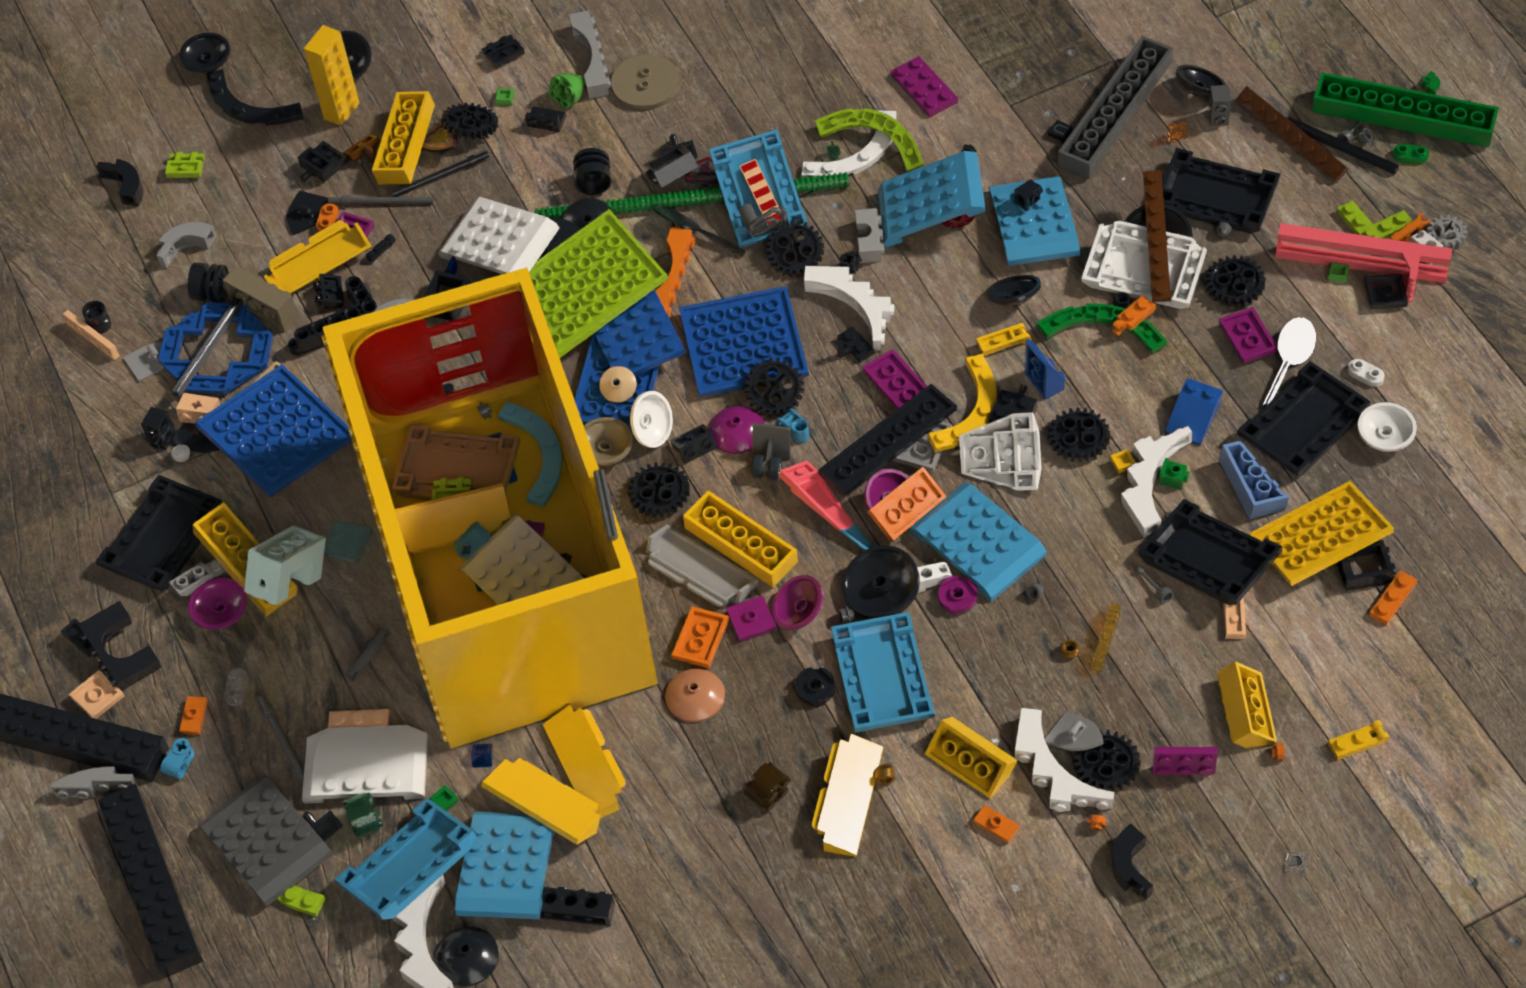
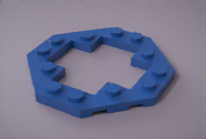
[158,302,274,396]

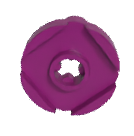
[938,576,977,615]

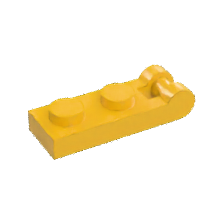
[976,323,1031,356]
[1328,720,1390,760]

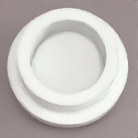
[171,445,190,462]

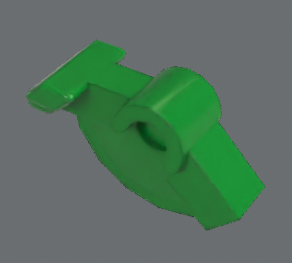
[1421,71,1441,95]

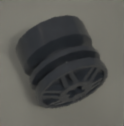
[573,148,612,195]
[188,262,229,302]

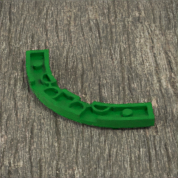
[1036,303,1167,354]

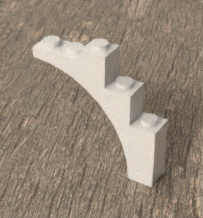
[804,266,895,352]
[1121,426,1192,538]
[1015,708,1114,812]
[392,875,454,988]

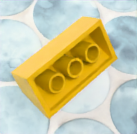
[1217,661,1277,748]
[925,717,1018,799]

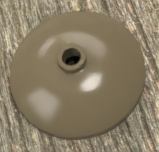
[584,417,633,466]

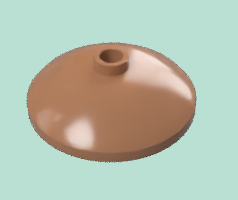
[665,669,725,723]

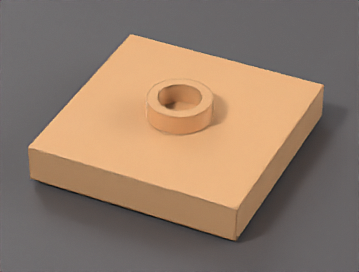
[68,670,125,719]

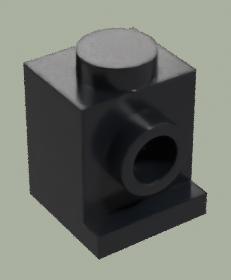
[1014,179,1043,212]

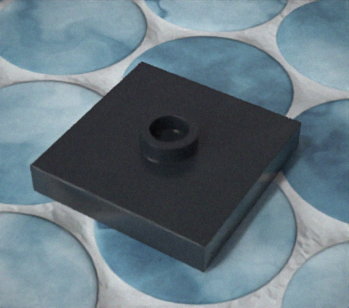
[1364,274,1408,310]

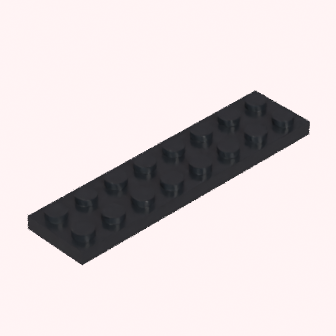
[818,384,957,497]

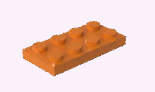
[867,467,946,542]

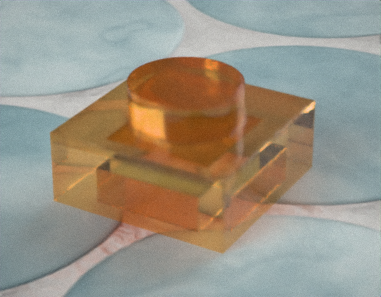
[1167,121,1188,142]

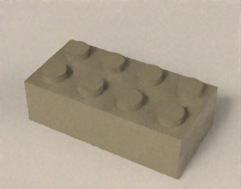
[223,266,299,332]

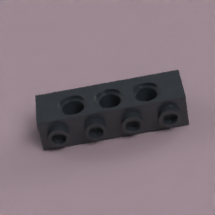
[540,885,615,926]

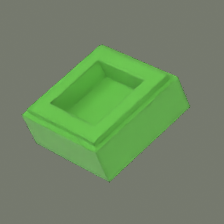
[495,88,515,106]
[1328,262,1350,283]

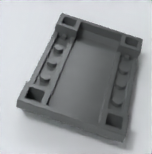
[198,775,333,907]

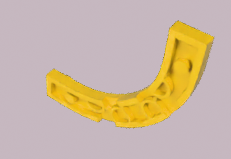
[927,354,997,452]

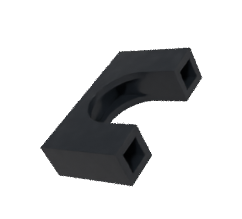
[78,601,161,691]

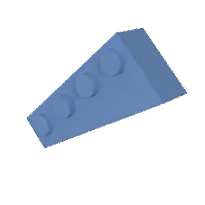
[1218,441,1289,519]

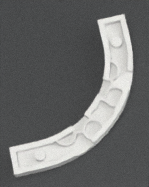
[802,110,897,179]

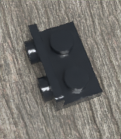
[525,107,566,132]
[313,274,344,312]
[670,424,717,464]

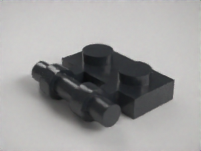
[481,34,525,68]

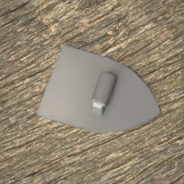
[123,342,165,382]
[1045,712,1103,751]

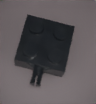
[297,141,349,182]
[989,384,1037,423]

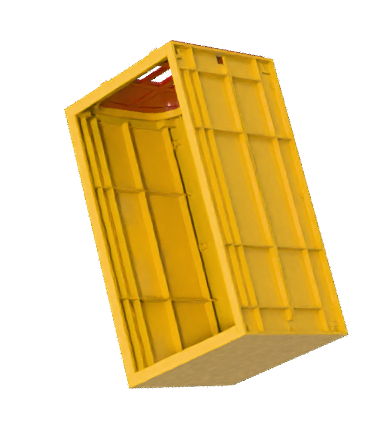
[321,267,658,749]

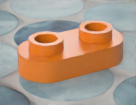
[316,204,339,232]

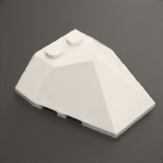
[959,412,1041,490]

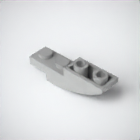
[169,559,231,596]
[51,767,137,799]

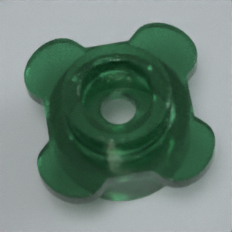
[827,141,841,160]

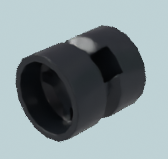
[82,301,112,334]

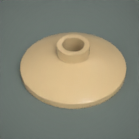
[599,366,637,403]

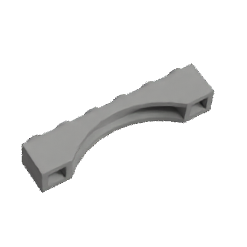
[569,10,611,99]

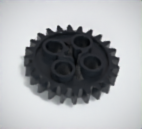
[441,102,498,140]
[766,220,824,277]
[1205,255,1266,307]
[744,357,804,417]
[1048,407,1110,463]
[628,462,690,518]
[1073,730,1141,793]

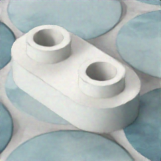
[1348,359,1384,387]

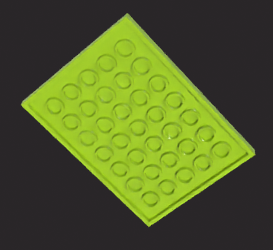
[529,209,669,358]

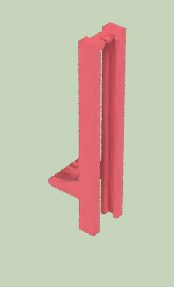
[1275,223,1452,303]

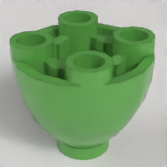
[548,73,585,109]

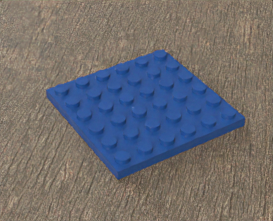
[679,286,809,398]
[195,364,352,498]

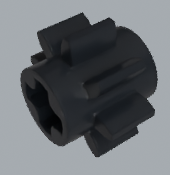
[839,251,862,274]

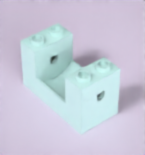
[244,525,326,605]

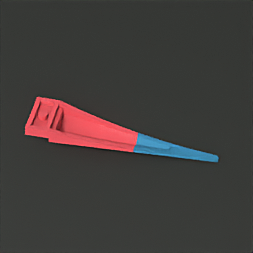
[778,460,874,551]

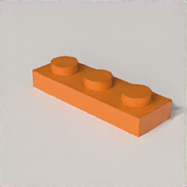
[1369,570,1418,626]

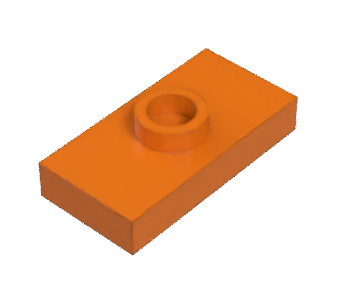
[179,696,208,735]
[973,805,1020,844]

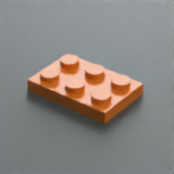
[672,606,729,669]

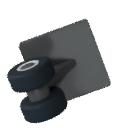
[752,423,791,480]

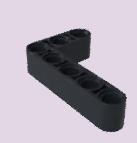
[294,276,377,352]

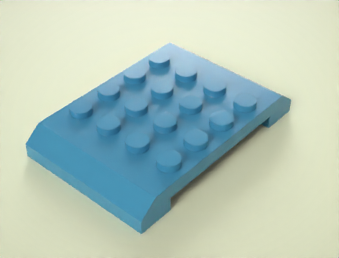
[709,129,809,248]
[878,151,986,248]
[988,176,1080,266]
[909,482,1047,602]
[831,612,935,733]
[334,798,476,920]
[455,812,555,919]

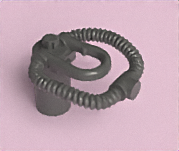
[739,204,787,237]

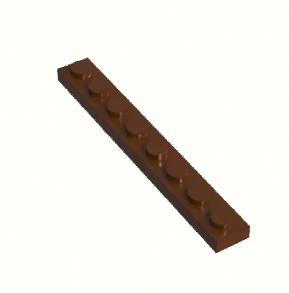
[1235,86,1349,182]
[1143,170,1171,302]

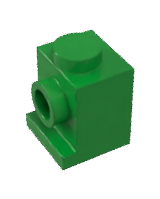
[1159,458,1190,489]

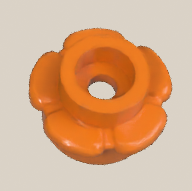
[1272,741,1285,762]
[1086,814,1107,831]

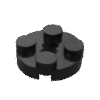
[795,667,836,707]

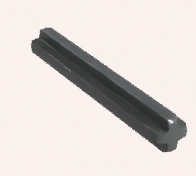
[593,469,618,541]

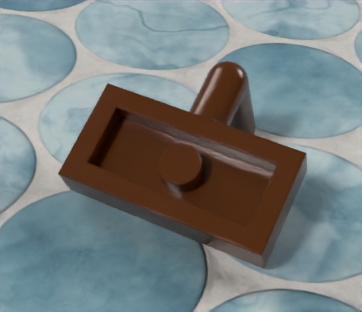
[343,134,380,165]

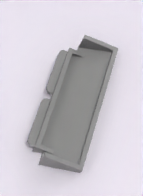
[646,524,759,609]

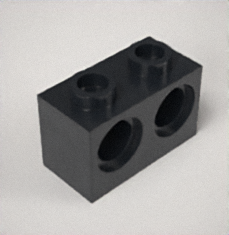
[141,407,176,450]

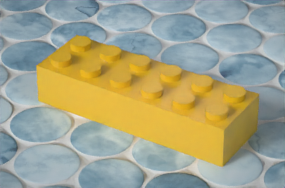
[303,25,360,126]
[372,91,435,184]
[683,490,798,588]
[193,502,297,617]

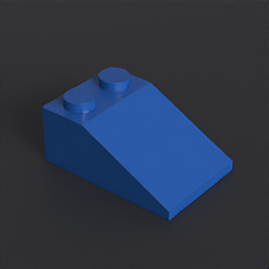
[1025,339,1066,400]
[1165,378,1223,446]

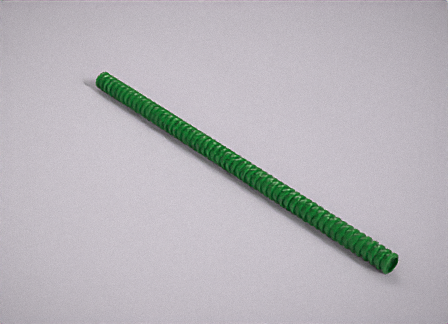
[535,172,849,219]

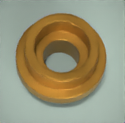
[1060,639,1080,659]

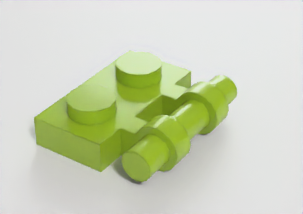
[165,151,205,178]
[431,476,473,500]

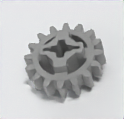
[1426,215,1468,250]

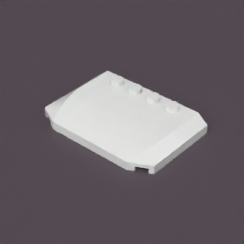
[1081,221,1207,309]
[302,725,428,804]

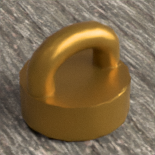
[875,764,896,785]

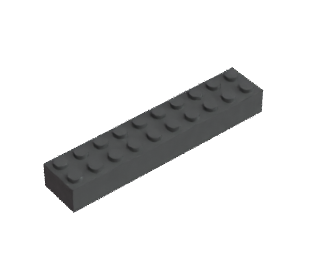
[1058,36,1173,179]

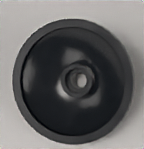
[341,31,372,80]
[179,33,231,73]
[1176,65,1226,96]
[562,198,613,229]
[986,275,1041,306]
[436,927,499,986]

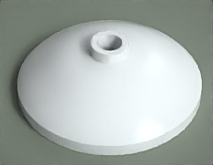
[630,391,673,448]
[1358,402,1417,452]

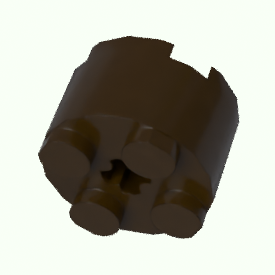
[744,762,791,811]

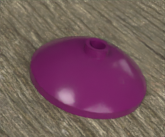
[709,406,765,454]
[864,469,909,510]
[772,575,824,630]
[189,578,247,630]

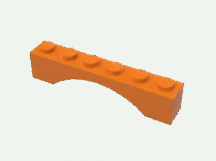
[655,227,695,318]

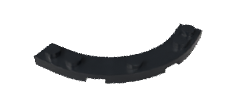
[206,69,304,125]

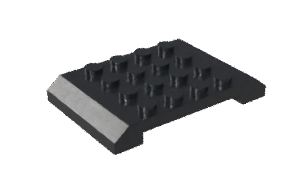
[1162,148,1281,234]
[1237,361,1371,476]
[96,474,223,592]
[1138,499,1283,605]

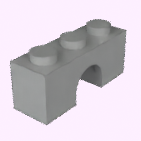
[855,208,885,263]

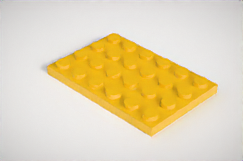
[1249,481,1394,586]

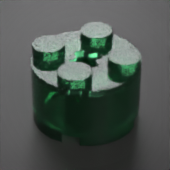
[341,792,383,840]

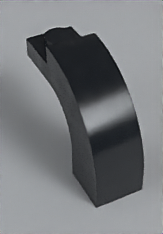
[96,159,144,206]
[1112,823,1153,900]

